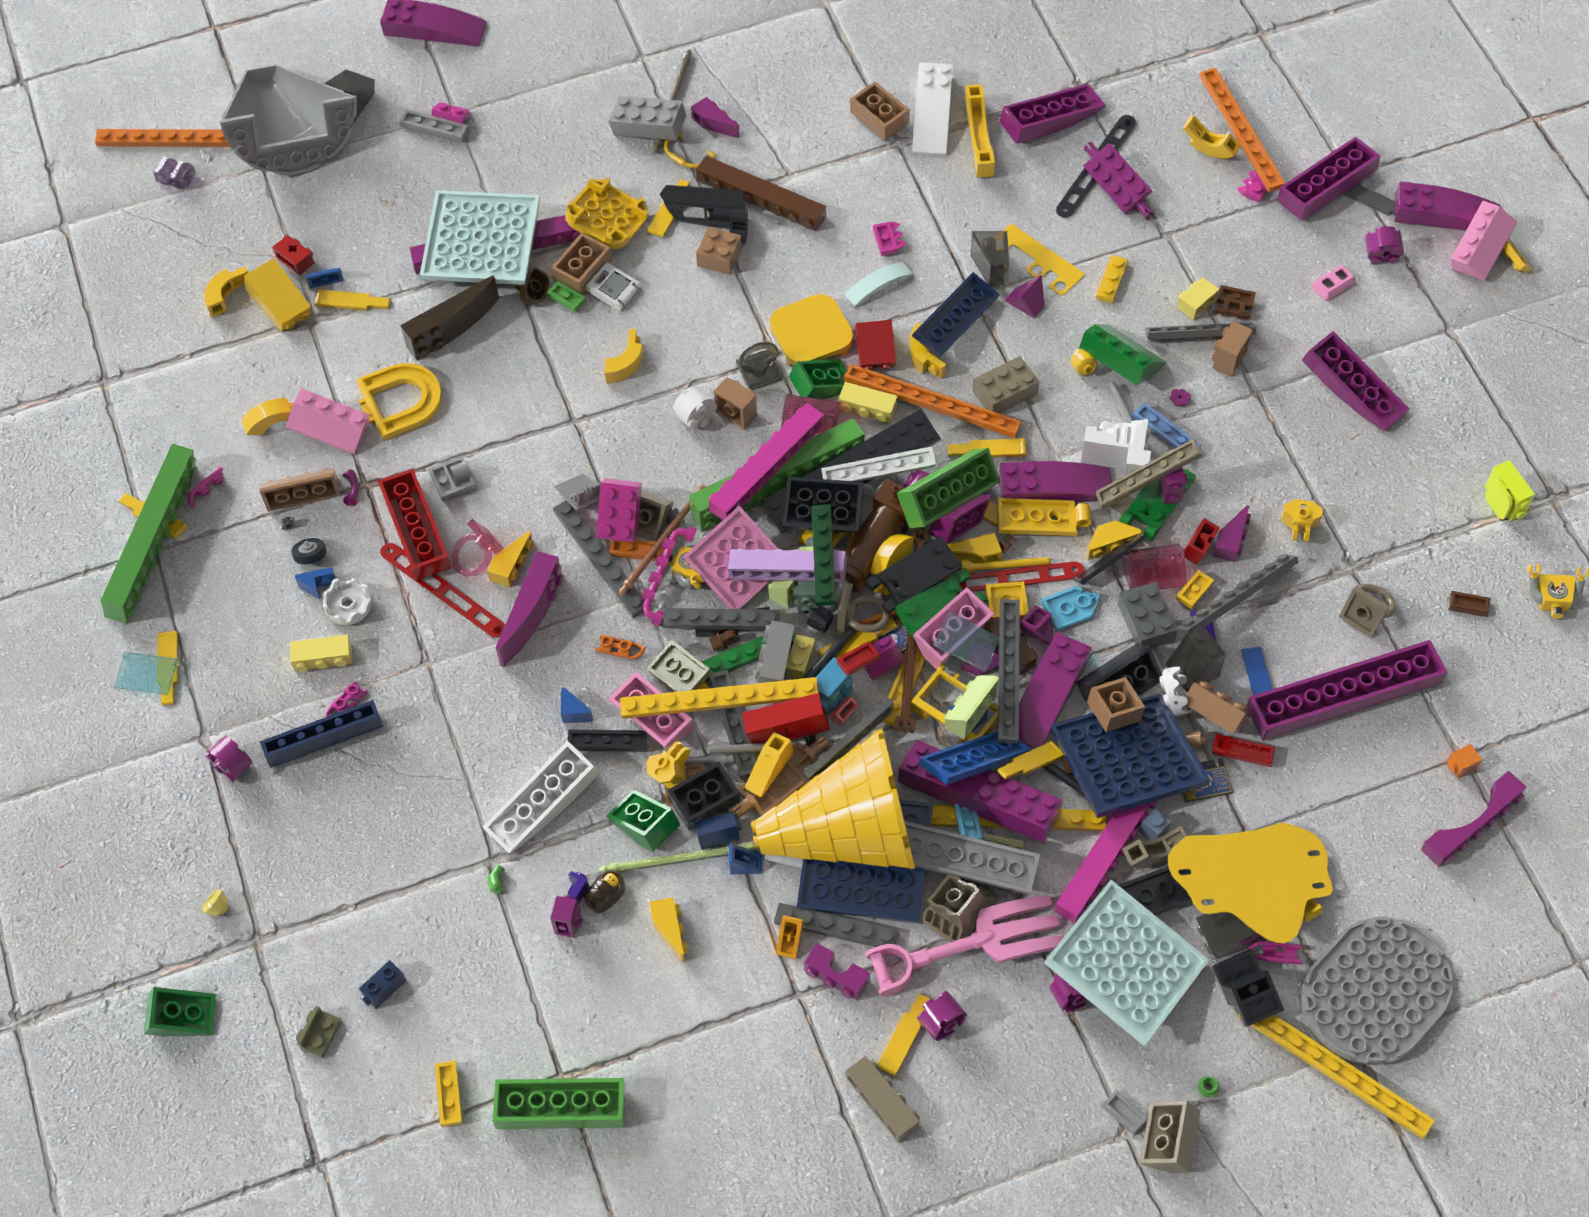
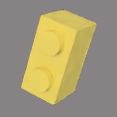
[1177,277,1219,320]
[786,634,815,679]

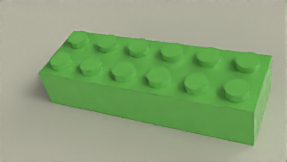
[897,447,1001,528]
[493,1078,626,1129]

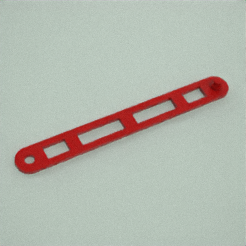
[380,543,505,637]
[932,561,1084,594]

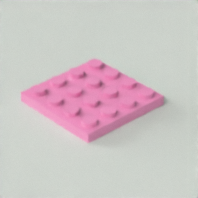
[683,506,778,609]

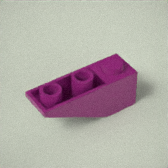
[691,96,739,138]
[1213,505,1251,562]

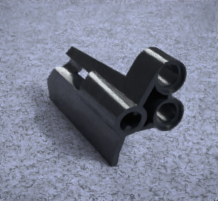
[659,185,748,243]

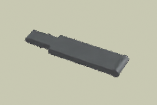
[1343,184,1395,216]

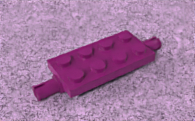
[1083,142,1155,220]

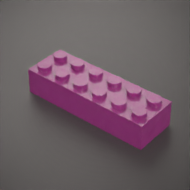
[1278,136,1380,221]

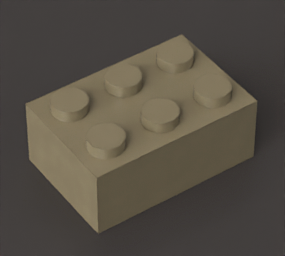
[973,356,1040,413]

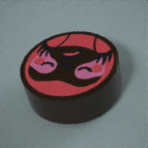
[999,534,1015,553]

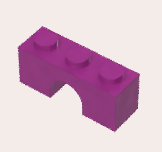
[804,943,870,1001]

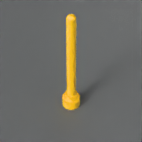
[960,557,1051,573]

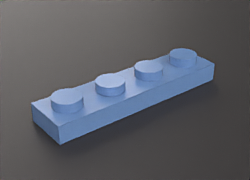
[1132,402,1201,449]

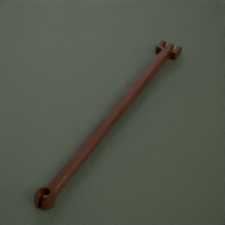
[894,529,928,733]

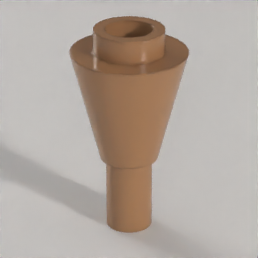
[1184,730,1205,749]

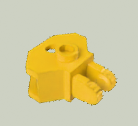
[1281,499,1323,542]
[646,741,691,789]

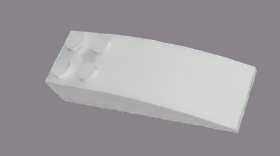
[912,63,953,156]
[483,741,600,854]

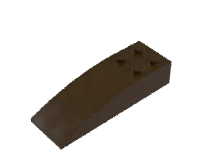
[400,275,499,361]

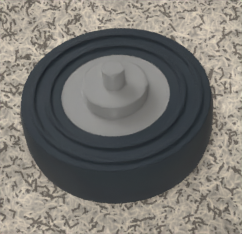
[291,538,326,565]

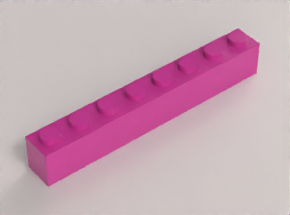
[709,403,824,520]
[1054,800,1159,924]

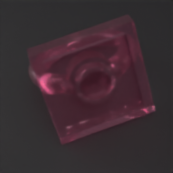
[451,518,504,577]

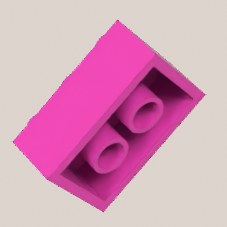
[596,478,642,542]

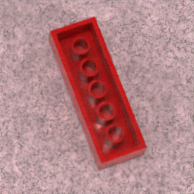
[378,469,452,581]

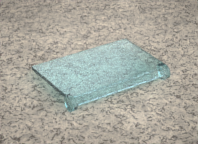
[933,611,999,672]
[114,651,180,695]

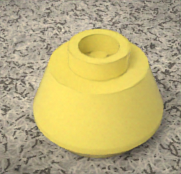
[202,890,229,916]

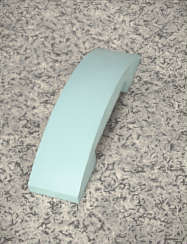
[845,262,913,308]

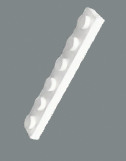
[821,447,936,482]

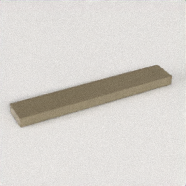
[1095,438,1202,509]

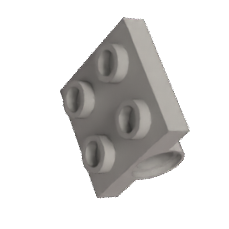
[428,456,477,501]

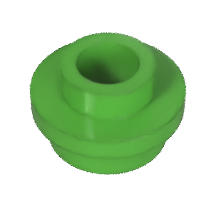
[1197,1076,1219,1098]

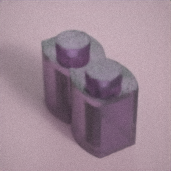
[154,158,196,190]

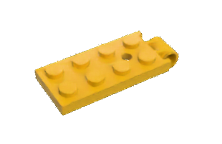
[997,498,1091,536]

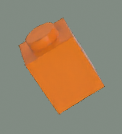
[1446,744,1482,778]

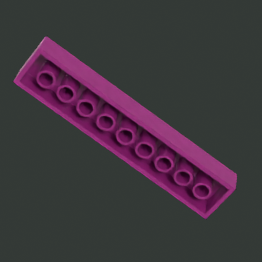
[1247,640,1448,741]

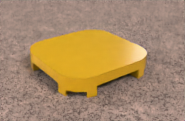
[565,177,649,249]
[770,294,853,366]

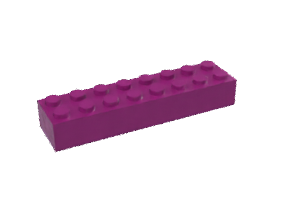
[898,740,1063,843]

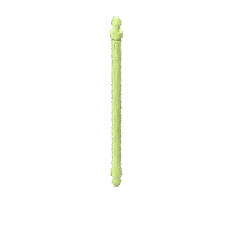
[599,842,760,873]

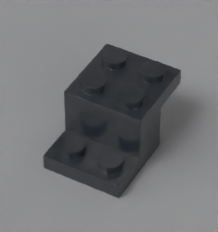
[1212,949,1284,1027]

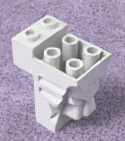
[1081,419,1154,476]

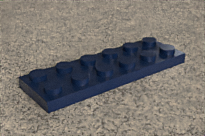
[912,272,1000,359]

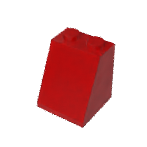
[854,320,896,371]

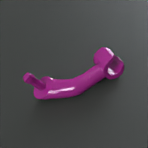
[342,469,359,506]

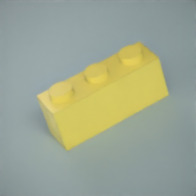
[838,382,897,423]
[290,635,352,672]

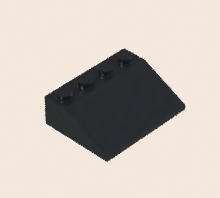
[782,477,863,533]

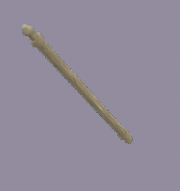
[652,49,692,154]

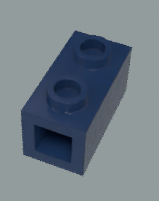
[694,812,742,850]
[358,960,407,1009]

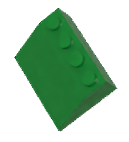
[1079,324,1166,386]

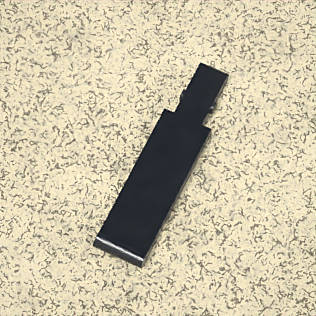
[1074,534,1145,585]

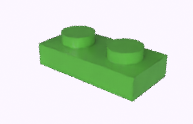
[547,281,586,313]

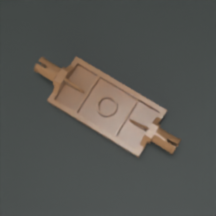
[731,736,829,819]

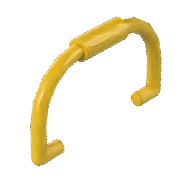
[664,133,716,168]

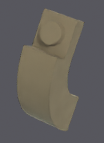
[1122,826,1188,868]

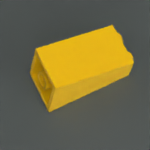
[244,258,311,331]

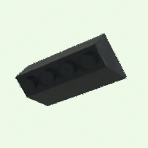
[1076,643,1162,702]

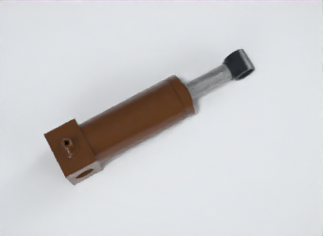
[807,479,909,633]

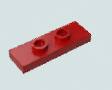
[1212,734,1275,767]

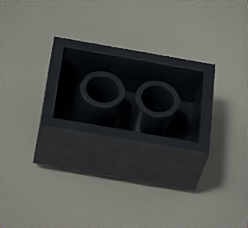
[667,761,740,831]

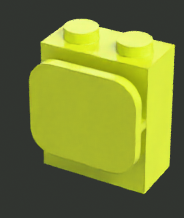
[1485,460,1535,521]

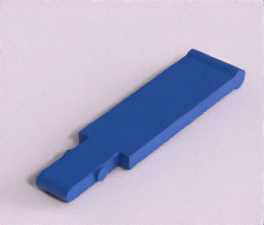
[1241,646,1272,695]

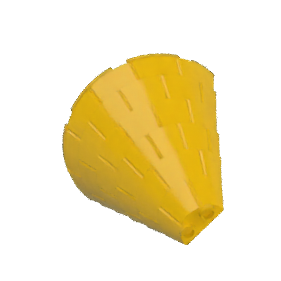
[751,729,915,869]

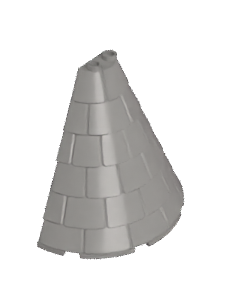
[219,64,357,175]

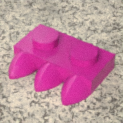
[431,103,470,123]
[1237,171,1267,203]
[872,222,906,256]

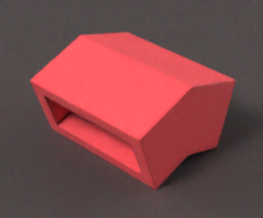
[830,697,859,727]

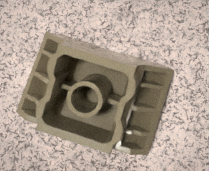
[922,875,998,942]

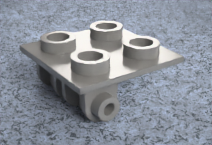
[554,473,601,511]

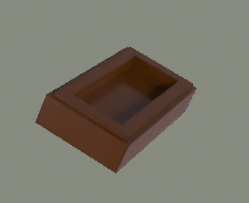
[1448,591,1490,617]

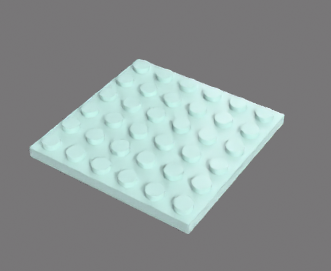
[420,190,540,285]
[1044,880,1209,1046]

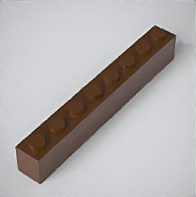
[695,155,826,231]

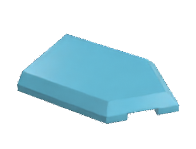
[1041,586,1101,631]

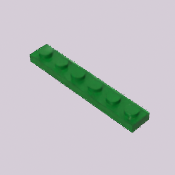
[701,632,796,683]

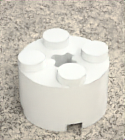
[673,386,717,429]

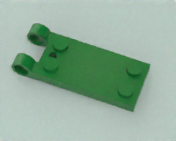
[1119,468,1196,542]
[893,568,988,640]

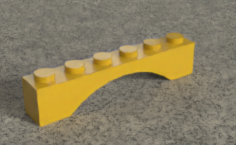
[965,84,995,178]
[894,533,1002,588]

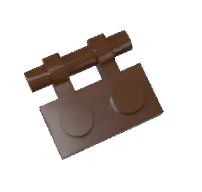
[1214,285,1256,320]

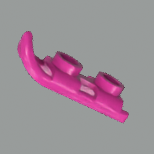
[188,467,225,508]
[324,681,368,717]
[1247,941,1302,965]

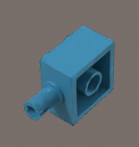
[817,657,853,715]

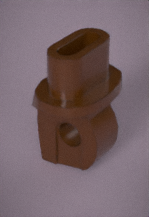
[709,629,741,652]

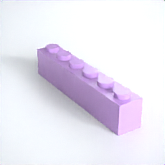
[728,549,847,581]

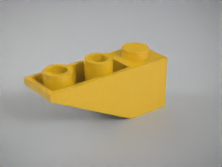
[487,531,534,587]
[744,732,794,797]
[649,897,688,962]

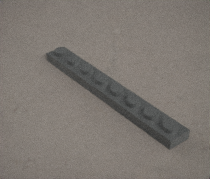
[553,501,645,618]
[1176,554,1299,637]
[998,599,1020,744]

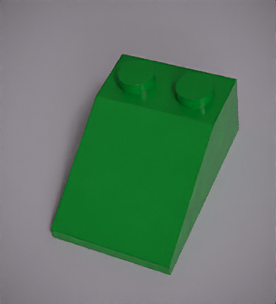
[788,359,849,403]
[606,789,680,852]
[144,987,216,1037]

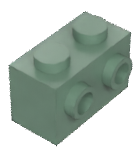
[794,581,820,615]

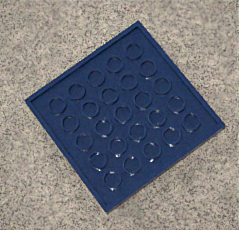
[1051,693,1210,818]
[797,799,933,924]

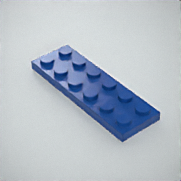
[919,731,1032,785]

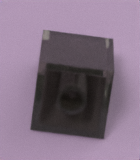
[324,69,375,123]
[970,231,1009,288]
[1165,625,1226,693]
[1196,912,1268,959]

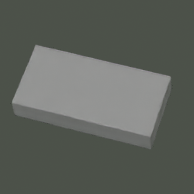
[1101,1090,1148,1136]

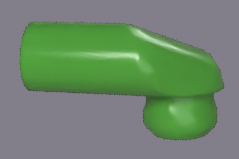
[487,864,505,894]

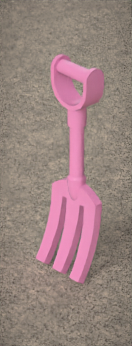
[865,895,1065,997]

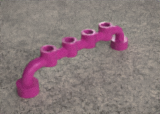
[642,526,697,627]

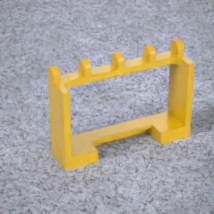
[911,664,998,743]

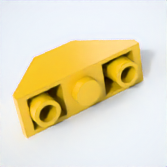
[1087,520,1142,560]

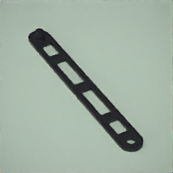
[1056,115,1136,218]

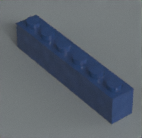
[260,700,383,768]

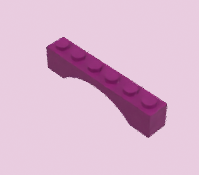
[1421,771,1527,867]

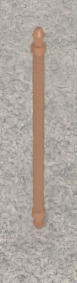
[619,485,706,596]

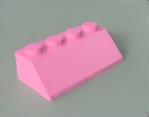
[1451,201,1517,281]
[286,388,370,455]
[913,587,994,670]
[609,672,695,748]

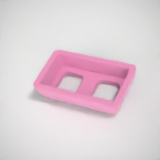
[1311,265,1356,301]

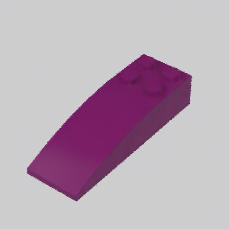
[380,0,487,47]
[999,84,1106,144]
[1394,181,1501,230]
[1302,331,1410,431]
[999,461,1112,503]
[496,551,564,667]
[1019,632,1092,749]

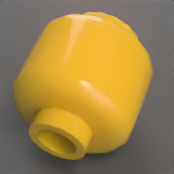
[1071,349,1098,376]

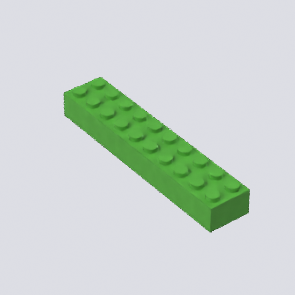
[689,418,865,532]
[101,443,198,624]

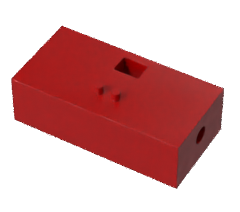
[742,693,830,744]

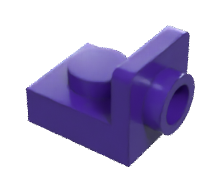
[568,871,590,906]

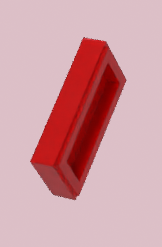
[836,641,880,677]

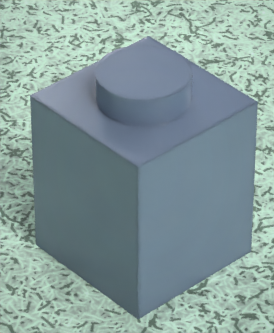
[1140,809,1171,840]

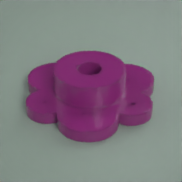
[1170,389,1191,406]

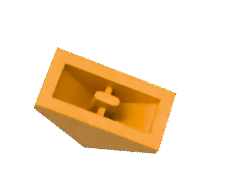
[776,915,804,959]

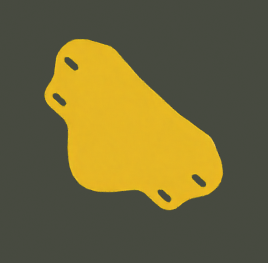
[1168,823,1333,943]

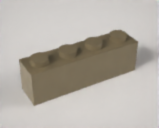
[846,1056,920,1143]

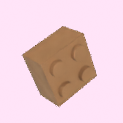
[696,227,742,275]
[1212,321,1252,377]
[714,377,757,430]
[1087,677,1145,732]

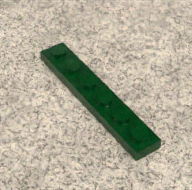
[811,504,836,607]

